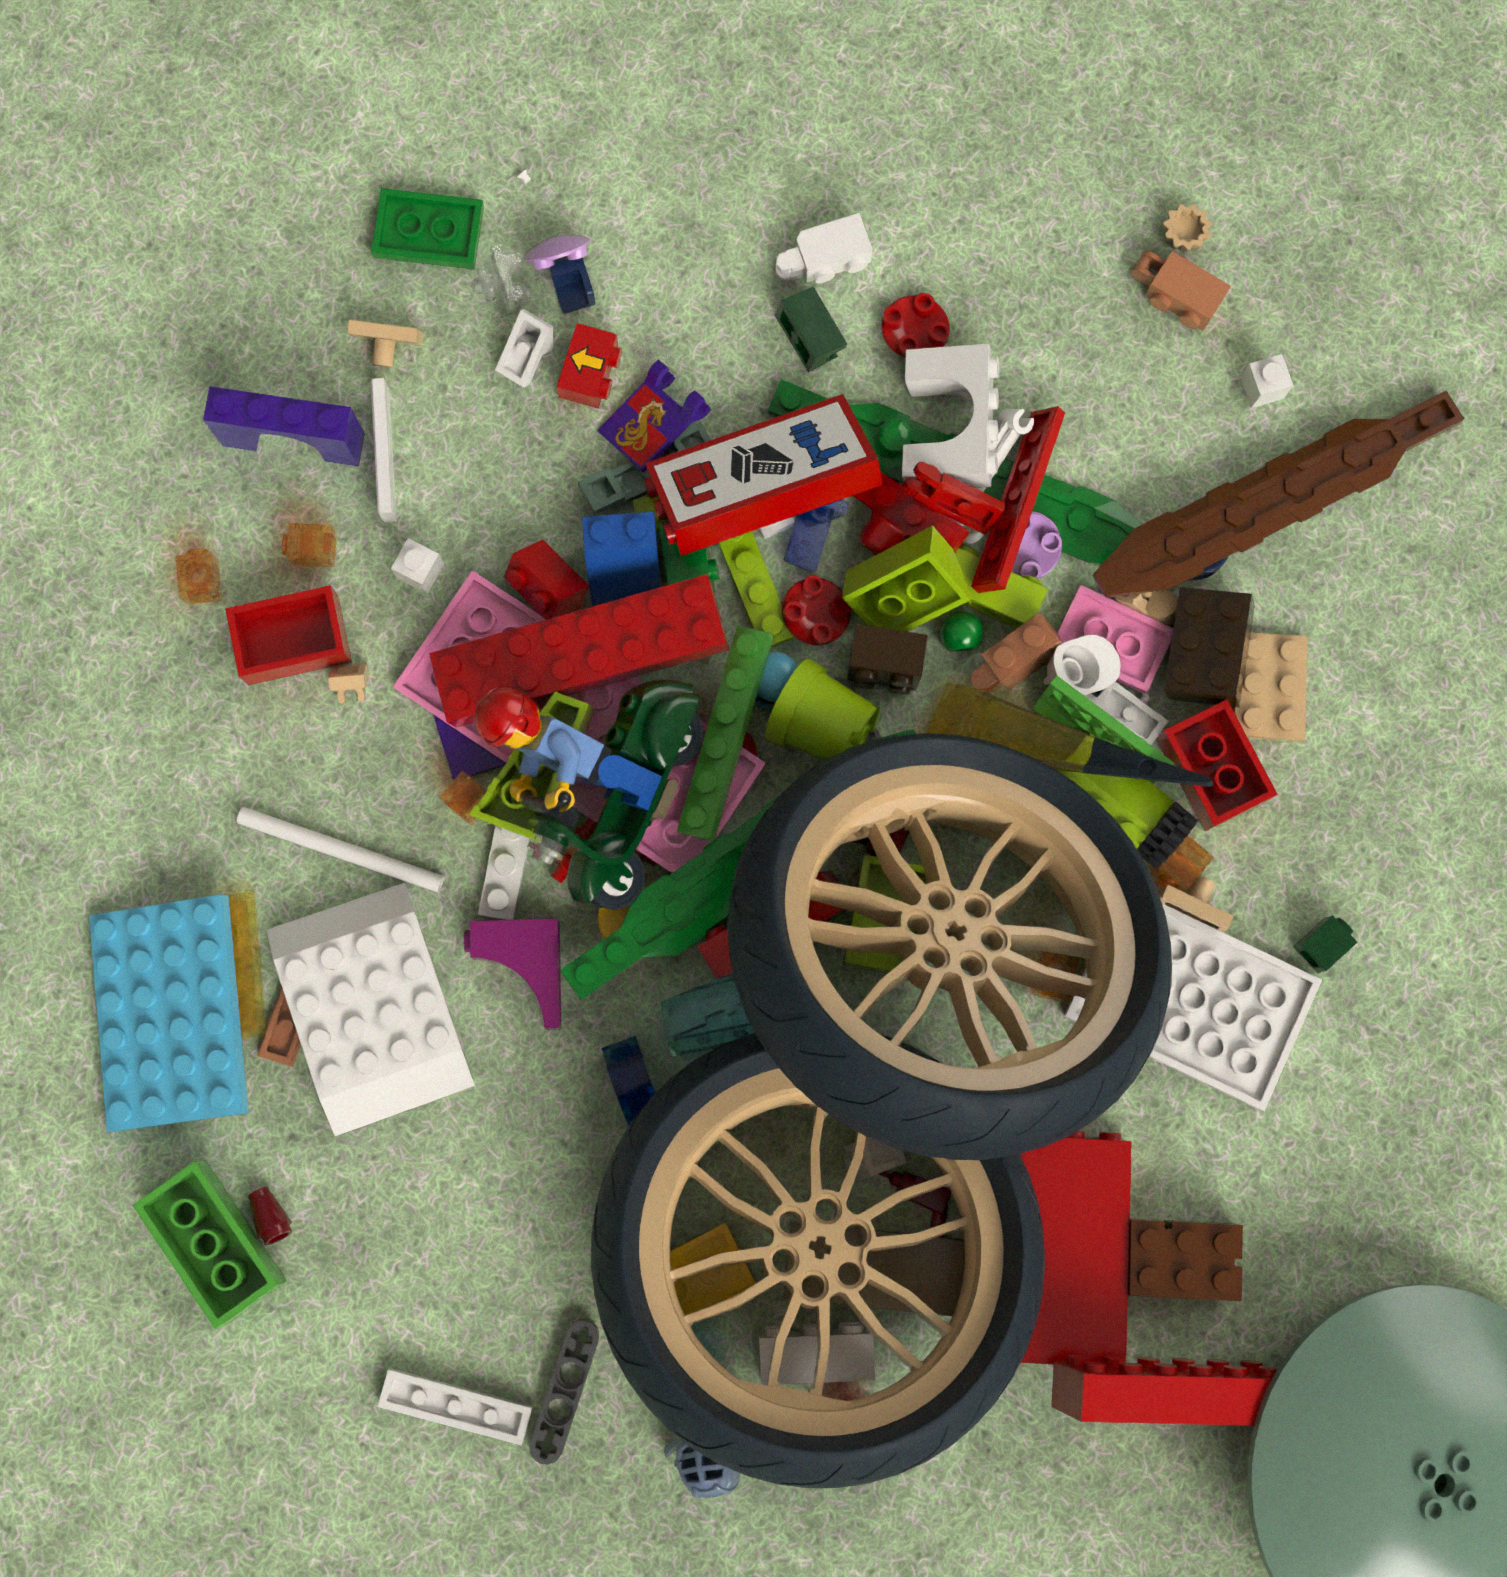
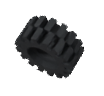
[1137,802,1198,869]

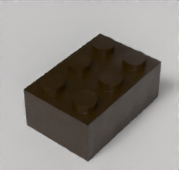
[1164,587,1255,708]

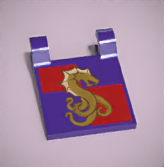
[597,360,711,473]

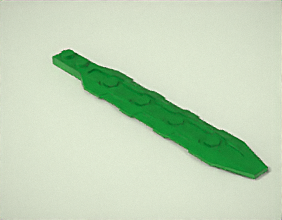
[768,379,1142,564]
[559,729,916,1000]

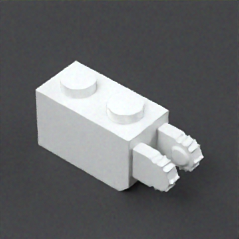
[775,213,873,283]

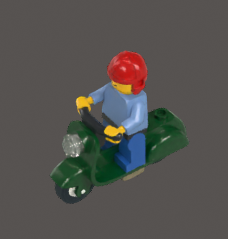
[474,680,703,910]

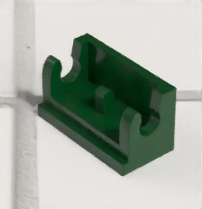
[775,286,847,373]

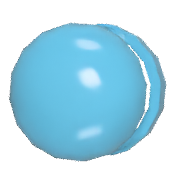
[755,651,798,712]

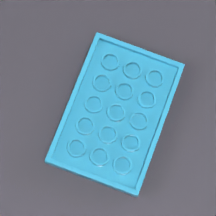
[89,894,248,1132]

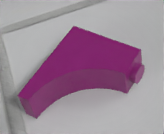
[464,919,562,1030]

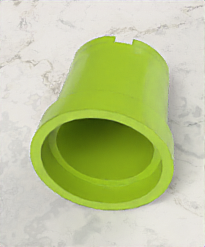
[765,658,881,760]

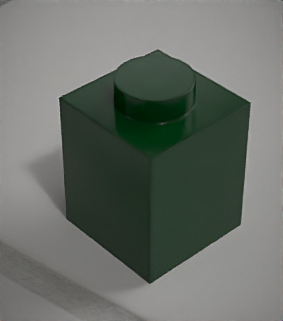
[1293,915,1357,973]

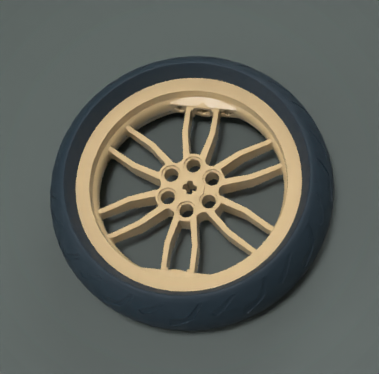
[727,733,1172,1160]
[591,1033,1045,1488]

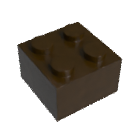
[847,624,928,694]

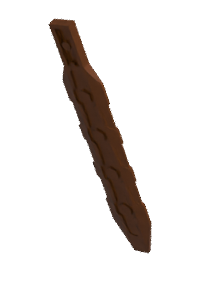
[1093,391,1464,597]

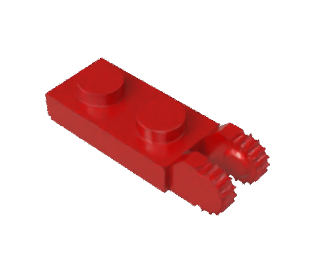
[902,461,1005,534]

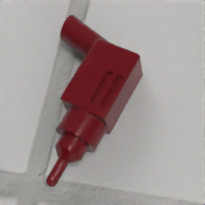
[879,1171,951,1239]

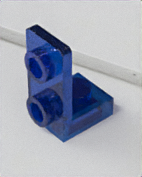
[784,499,850,572]

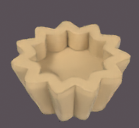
[1163,204,1212,252]

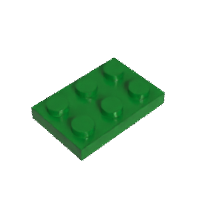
[371,188,484,270]

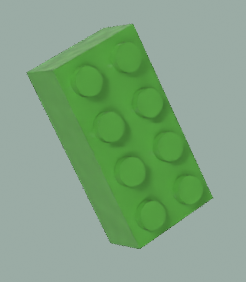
[132,1160,287,1330]

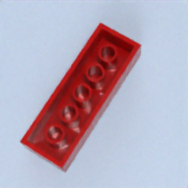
[1051,1355,1278,1426]

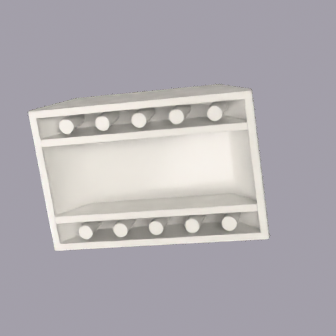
[267,883,475,1136]

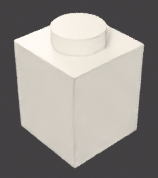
[1240,354,1293,408]
[391,538,444,594]

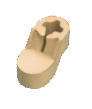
[1114,590,1178,626]

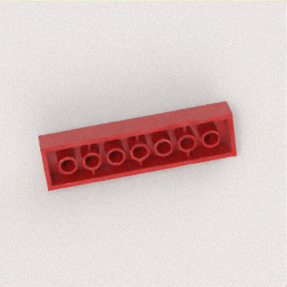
[429,574,730,727]

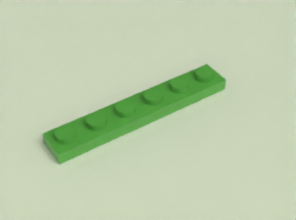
[677,625,774,842]

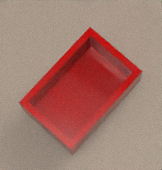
[225,585,352,686]

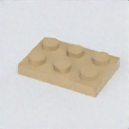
[1233,633,1307,741]

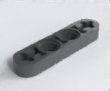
[529,1319,600,1465]

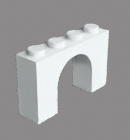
[902,344,999,489]

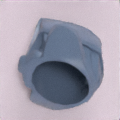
[664,1437,741,1498]

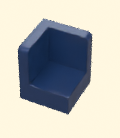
[549,257,596,314]

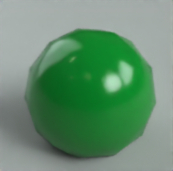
[939,611,984,652]

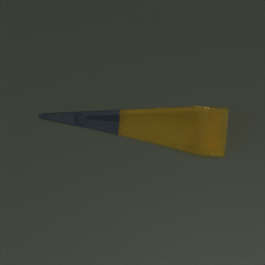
[927,683,1214,786]

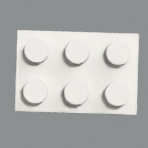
[758,1321,875,1385]

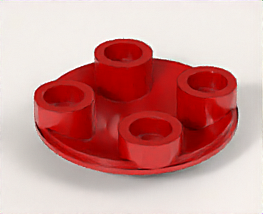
[881,293,950,358]
[782,575,852,645]

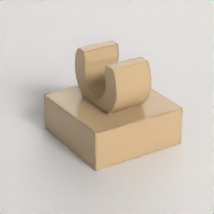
[328,663,369,704]

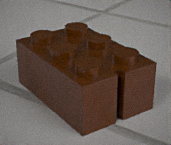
[1128,1218,1243,1301]

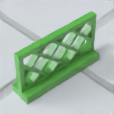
[1031,675,1174,784]

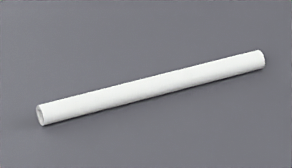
[237,807,445,893]

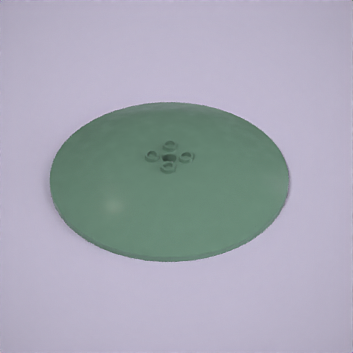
[1247,1284,1507,1577]

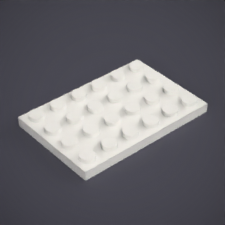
[1064,904,1322,1111]

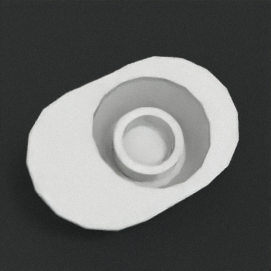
[1043,635,1121,696]

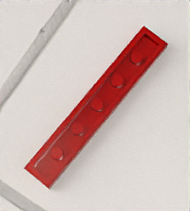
[971,406,1065,593]

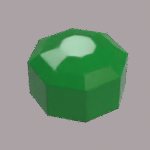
[877,419,912,455]

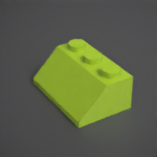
[842,525,971,632]
[1059,734,1174,848]

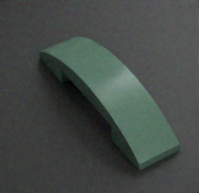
[578,422,711,514]

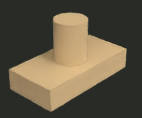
[347,320,424,368]
[1159,877,1233,933]

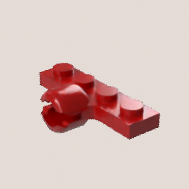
[853,472,970,555]

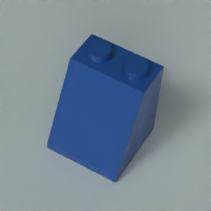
[582,512,661,607]

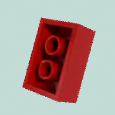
[1156,699,1278,832]

